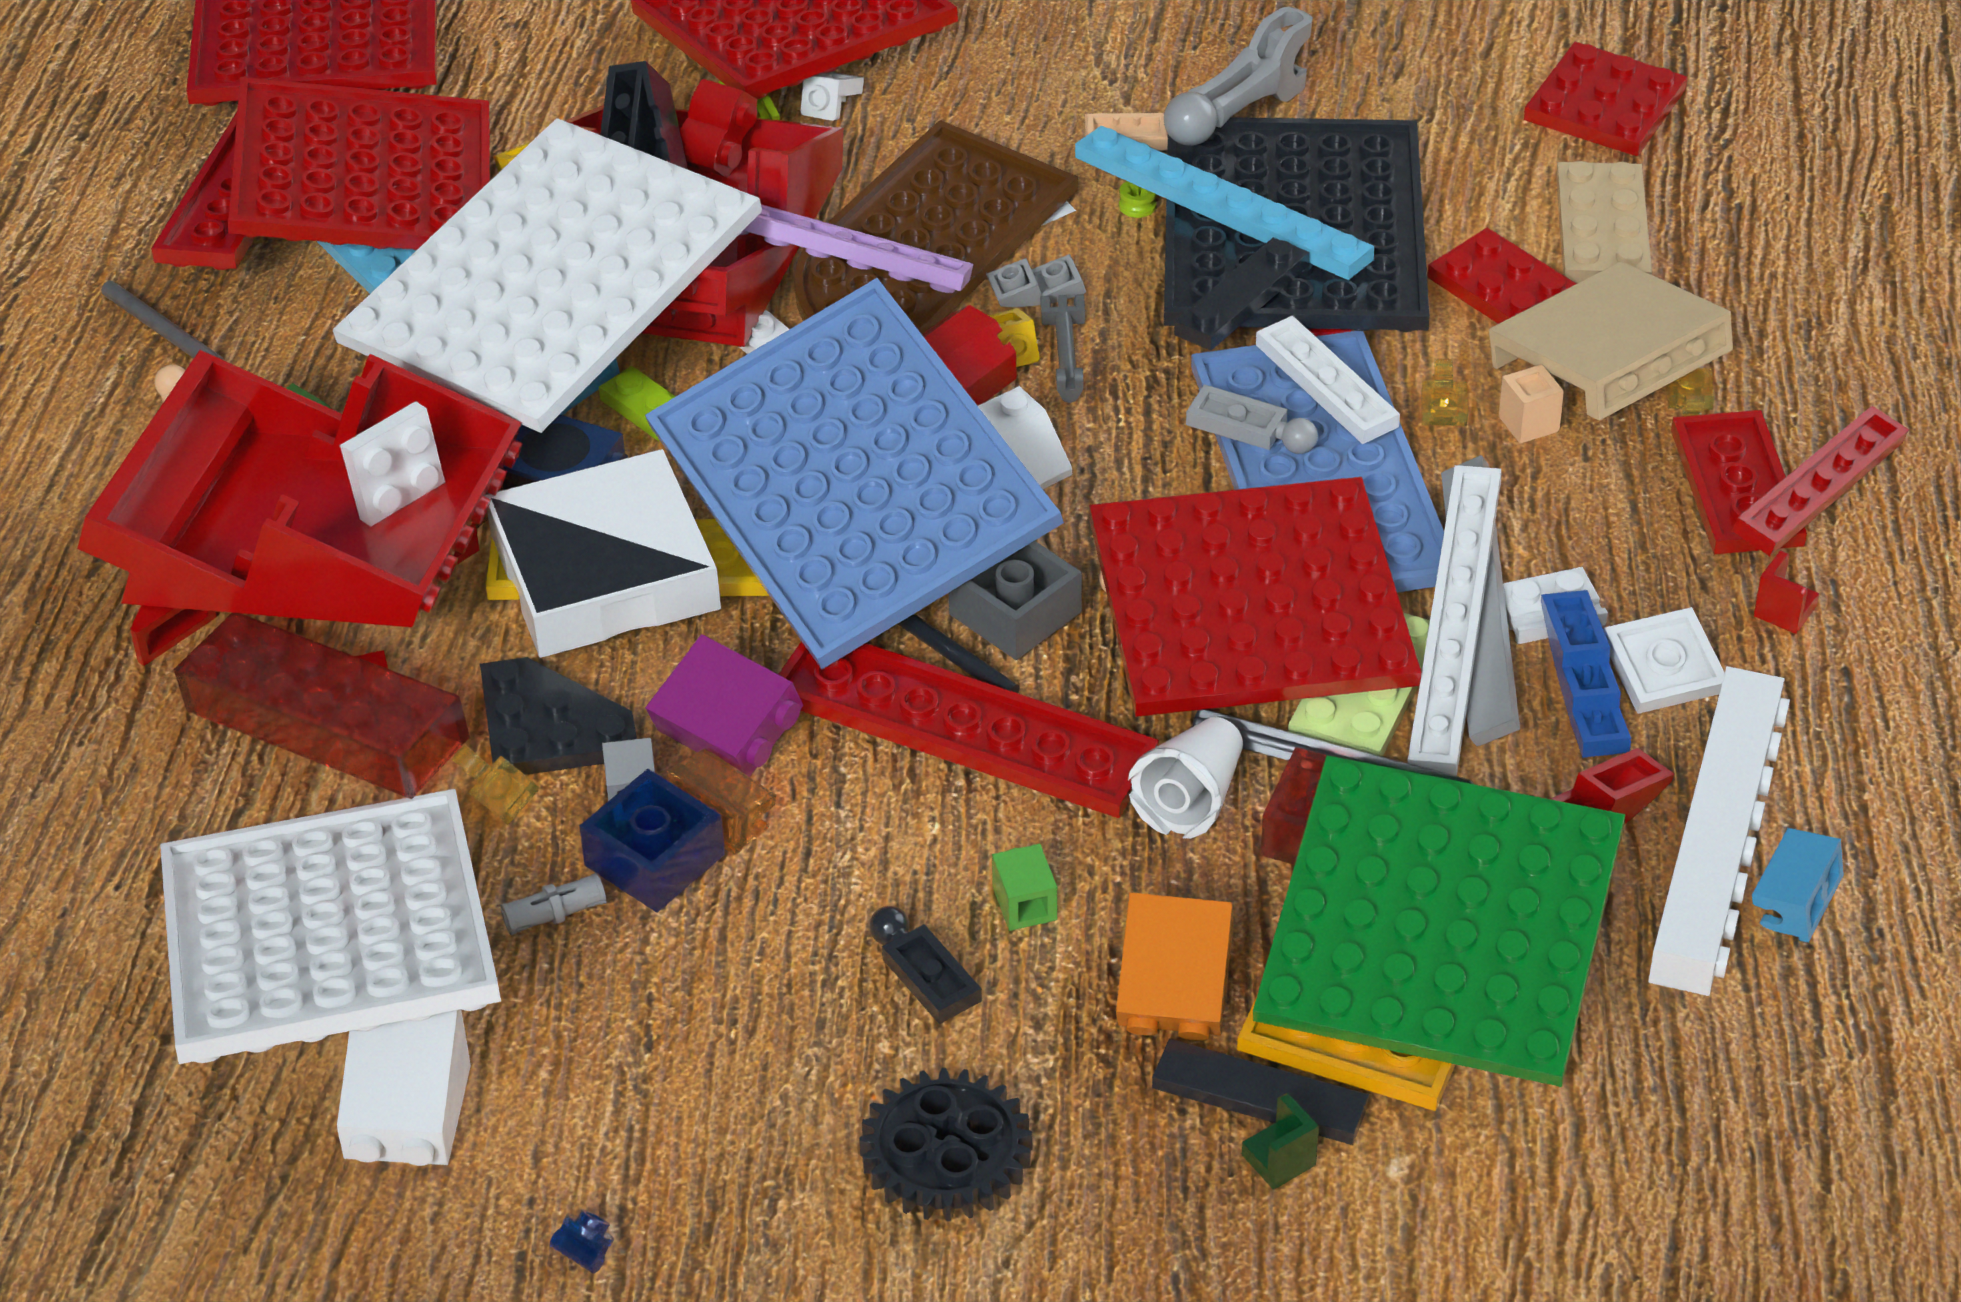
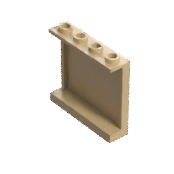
[1489,261,1733,421]

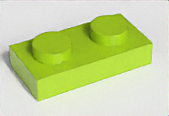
[599,366,676,441]

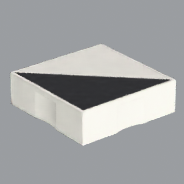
[485,449,721,658]

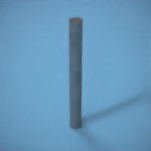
[101,280,224,360]

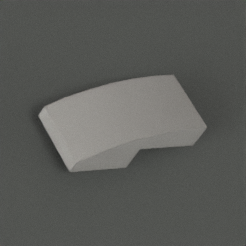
[986,254,1086,307]

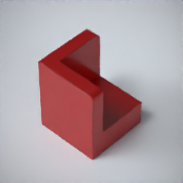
[1754,550,1819,634]

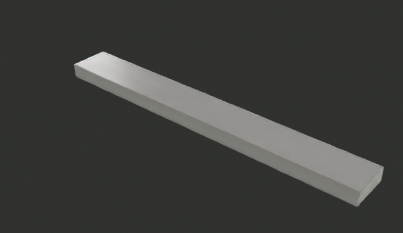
[1441,455,1520,747]

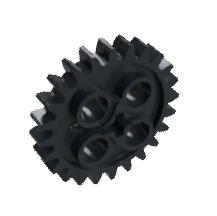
[859,1068,1033,1221]

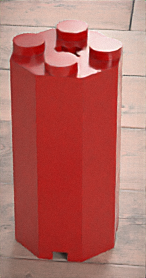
[922,305,1017,406]

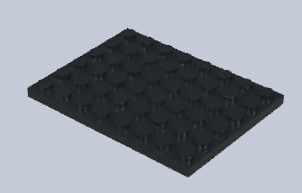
[1164,117,1430,332]

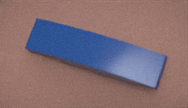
[1541,590,1631,758]

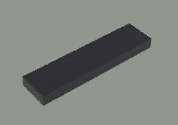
[1152,1038,1369,1145]

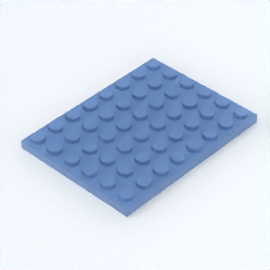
[645,278,1064,669]

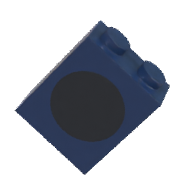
[488,414,628,494]

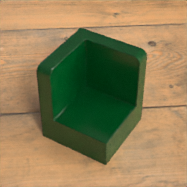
[1241,1093,1319,1190]

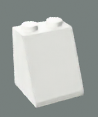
[337,1009,471,1166]

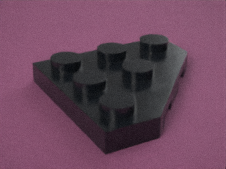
[480,657,637,779]

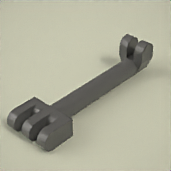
[1040,294,1085,403]

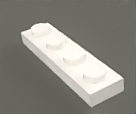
[1256,316,1400,444]

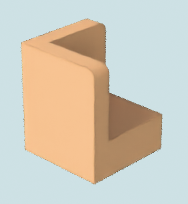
[1499,364,1564,444]

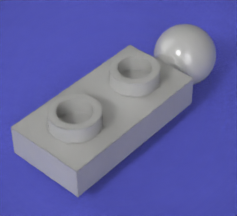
[1186,384,1318,454]

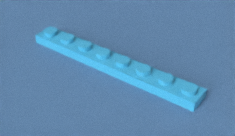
[1075,126,1374,280]

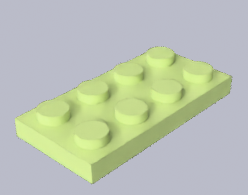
[1288,613,1430,756]

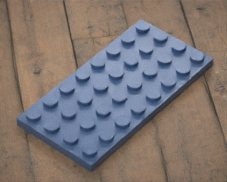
[1191,331,1444,592]

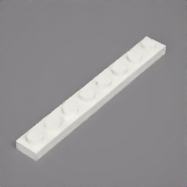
[1408,465,1501,776]

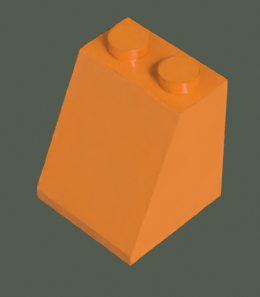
[1116,892,1234,1041]

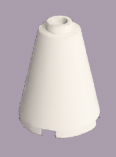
[1128,717,1243,839]

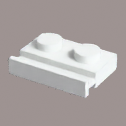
[1503,567,1608,644]

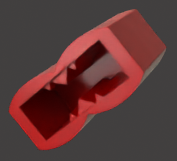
[680,79,757,178]

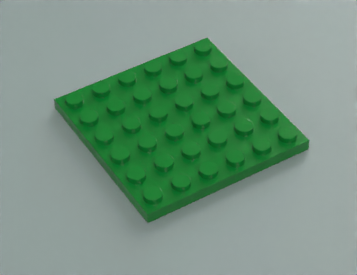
[1253,755,1625,1087]

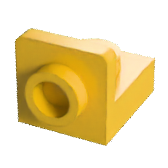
[988,308,1040,367]

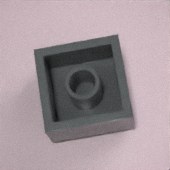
[948,541,1082,660]

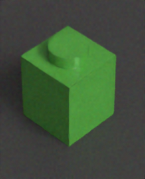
[992,844,1057,931]

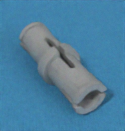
[500,873,606,935]

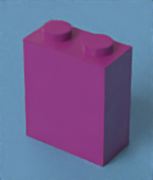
[645,634,803,780]

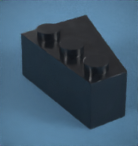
[600,61,688,170]

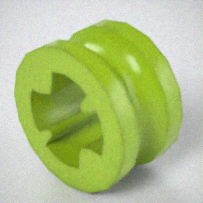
[1119,181,1157,218]

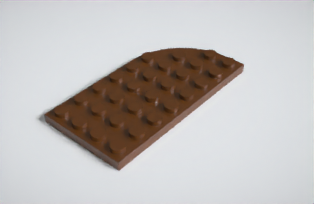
[794,120,1078,334]

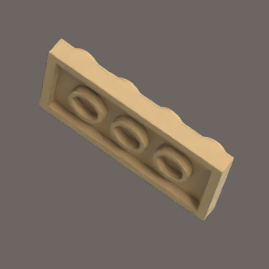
[1556,161,1652,283]

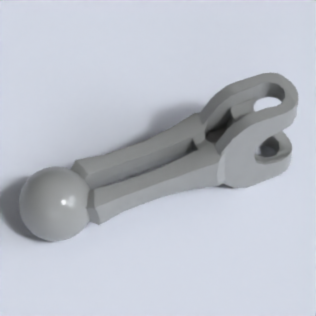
[1164,6,1313,146]

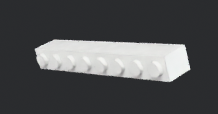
[1648,666,1790,996]

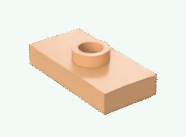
[1085,113,1168,151]

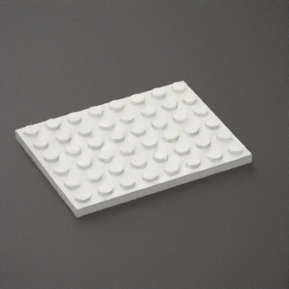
[333,118,762,433]
[160,789,501,1064]

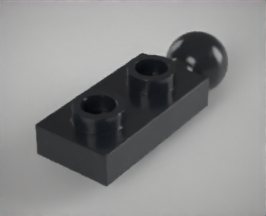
[869,906,982,1024]

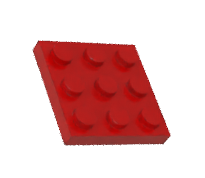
[1524,41,1688,157]

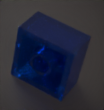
[579,769,725,913]

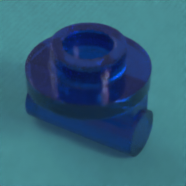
[550,1209,614,1273]

